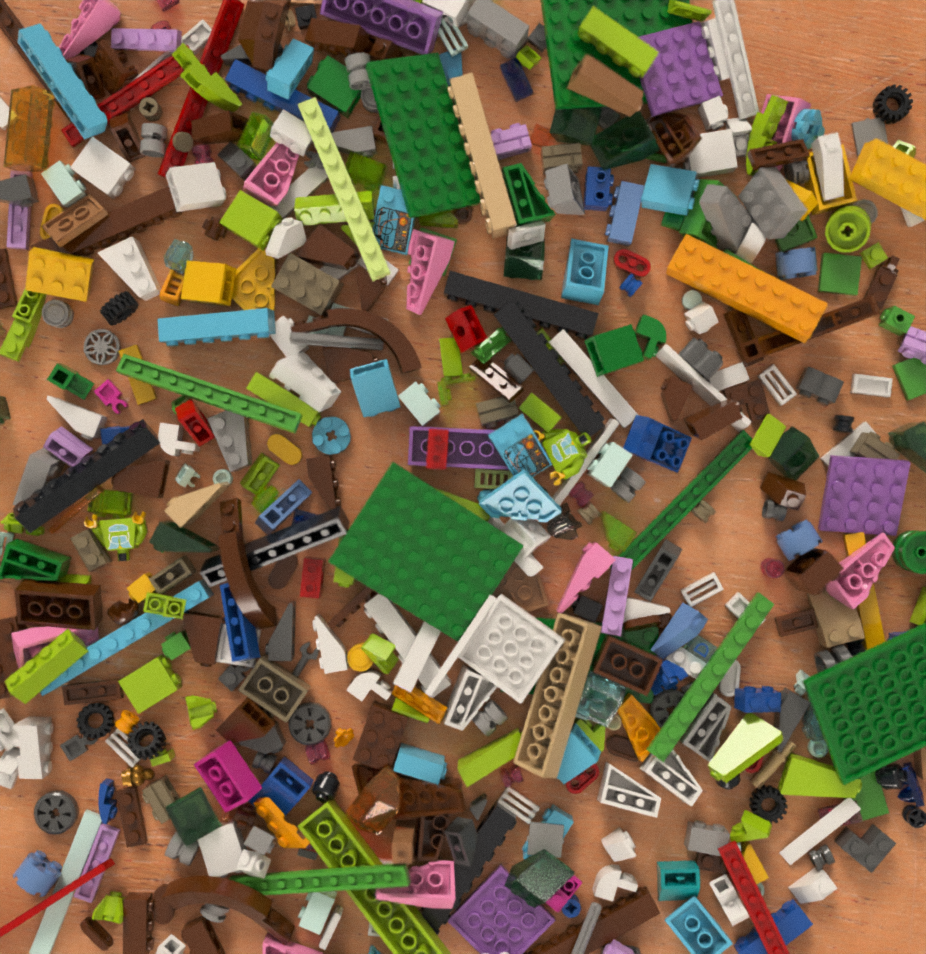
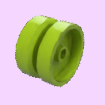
[825,205,871,253]

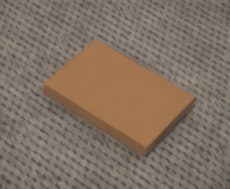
[42,194,108,248]

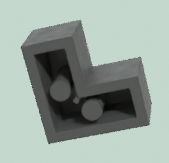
[834,824,896,873]

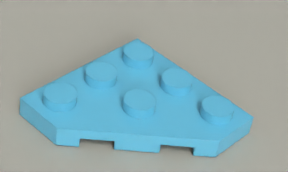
[479,469,562,523]

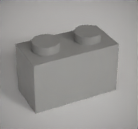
[684,820,730,856]
[244,826,276,855]

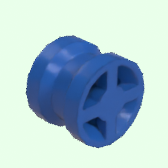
[619,273,643,297]
[562,894,581,918]

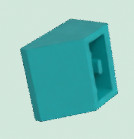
[657,860,700,901]

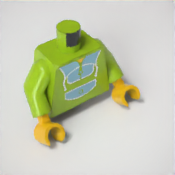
[533,429,591,486]
[84,511,148,561]

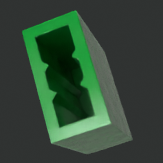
[307,55,362,118]
[584,324,644,377]

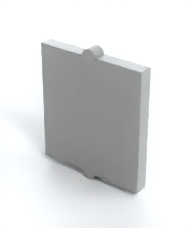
[851,117,888,156]
[527,822,564,858]

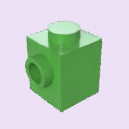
[879,306,915,336]
[161,629,191,660]

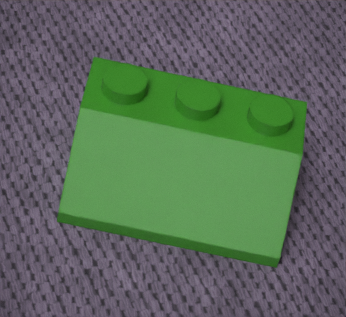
[679,179,738,249]

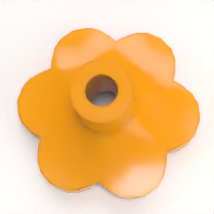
[333,728,354,748]

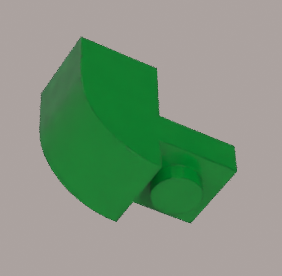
[635,314,667,360]
[47,363,95,400]

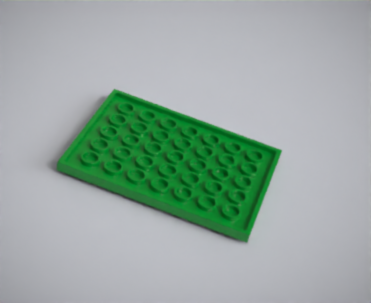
[540,0,693,110]
[328,461,524,642]
[802,623,926,785]

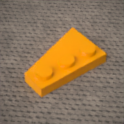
[616,693,661,762]
[253,797,310,848]

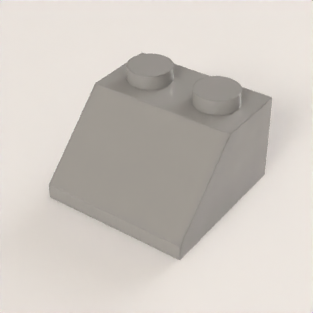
[544,164,585,215]

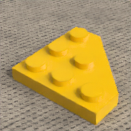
[232,248,276,315]

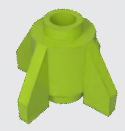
[185,695,217,730]
[92,891,125,924]

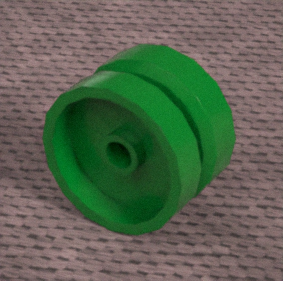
[892,530,926,574]

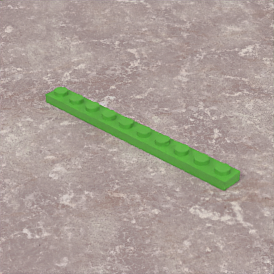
[116,354,303,434]
[646,593,774,762]
[229,863,411,895]

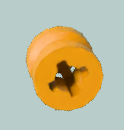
[115,710,140,734]

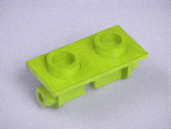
[1,513,45,536]

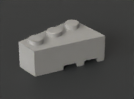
[699,185,753,251]
[207,410,252,472]
[13,448,65,505]
[680,693,732,762]

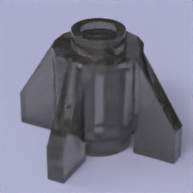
[547,503,582,540]

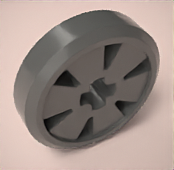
[649,688,685,728]
[289,702,332,746]
[34,790,78,834]

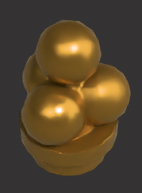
[122,764,155,787]

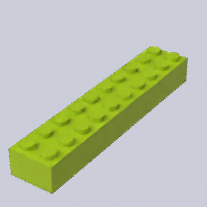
[297,800,451,954]

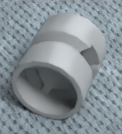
[345,53,371,90]
[140,123,167,158]
[609,467,646,503]
[472,699,508,737]
[165,832,200,866]

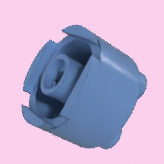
[775,247,818,280]
[775,519,823,561]
[13,850,62,897]

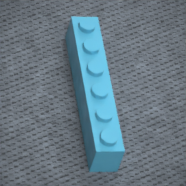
[17,23,108,140]
[158,308,276,347]

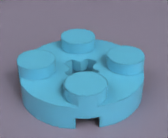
[791,109,825,150]
[312,417,351,455]

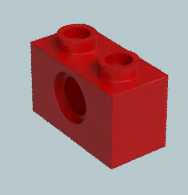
[445,305,488,353]
[175,398,215,447]
[426,429,449,470]
[300,556,326,599]

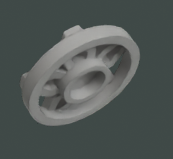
[83,329,121,365]

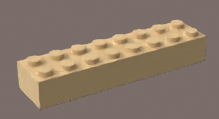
[447,73,516,239]
[513,613,602,778]

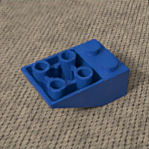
[623,415,692,473]
[248,756,314,816]

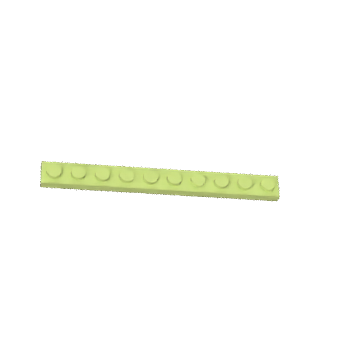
[297,97,391,281]

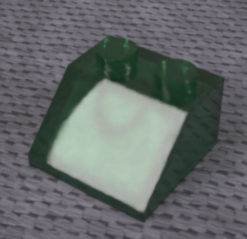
[549,107,602,146]
[503,236,545,280]
[768,426,820,480]
[165,787,222,847]

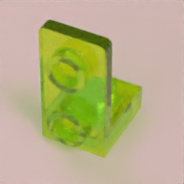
[437,373,476,406]

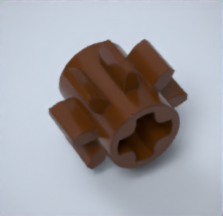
[202,216,228,241]
[233,804,257,831]

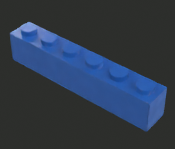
[225,59,341,133]

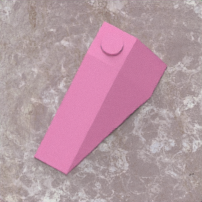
[59,0,121,60]
[761,94,811,171]
[243,142,299,207]
[406,229,455,315]
[826,532,895,609]
[556,542,616,613]
[11,627,99,669]
[376,860,455,909]

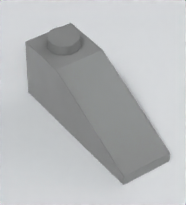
[331,126,377,159]

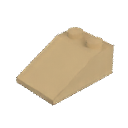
[164,482,231,527]
[807,589,865,648]

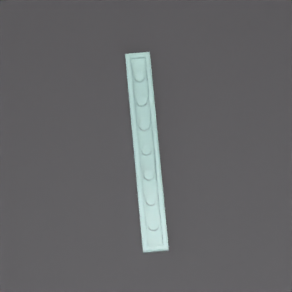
[29,809,102,954]

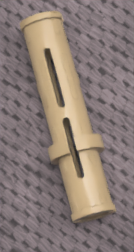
[750,739,797,790]

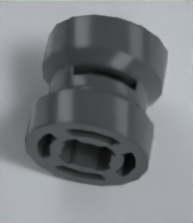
[762,499,787,522]
[252,752,277,774]
[808,844,835,871]

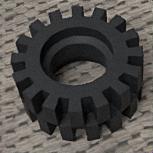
[872,84,913,124]
[100,291,139,325]
[76,703,115,738]
[127,721,166,760]
[749,785,788,824]

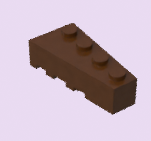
[416,777,462,861]

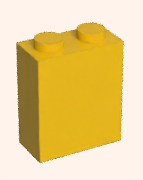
[181,261,236,306]

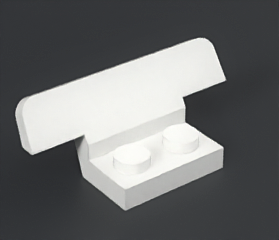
[488,517,551,576]

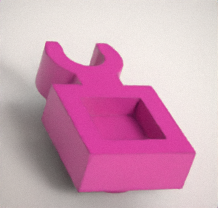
[94,379,129,414]

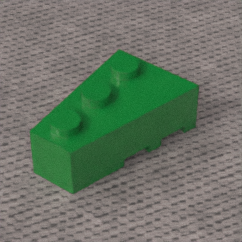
[501,163,556,227]
[0,539,72,581]

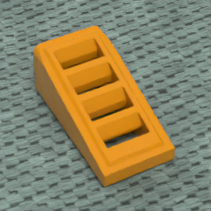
[159,262,186,306]

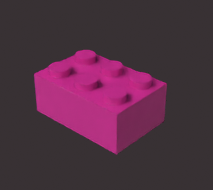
[193,740,262,813]

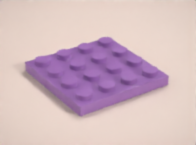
[638,21,723,117]
[818,455,911,536]
[448,864,556,954]

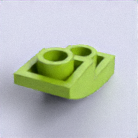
[143,592,186,619]

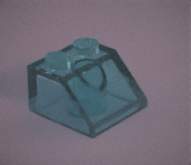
[576,670,626,728]

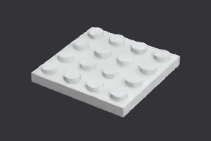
[458,594,565,704]

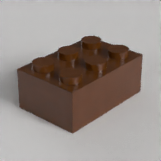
[781,548,844,596]
[591,634,663,696]
[353,701,409,773]

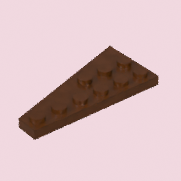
[352,764,467,822]

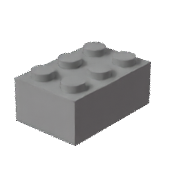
[467,0,529,61]
[738,167,807,239]

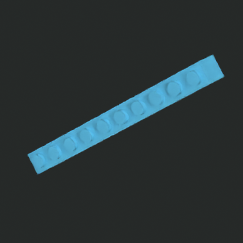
[40,579,214,696]

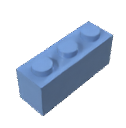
[605,181,644,246]

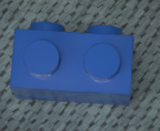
[584,166,614,211]
[734,686,781,713]

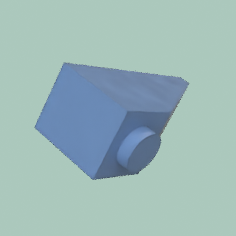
[255,479,313,535]
[651,603,708,659]

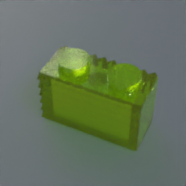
[237,112,274,161]
[345,152,388,192]
[88,489,133,519]

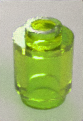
[251,485,279,513]

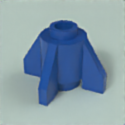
[651,659,688,695]

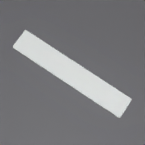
[779,798,861,865]

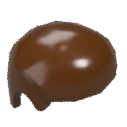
[107,599,139,625]

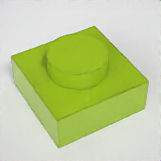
[516,45,542,70]
[860,242,888,269]
[150,748,175,767]

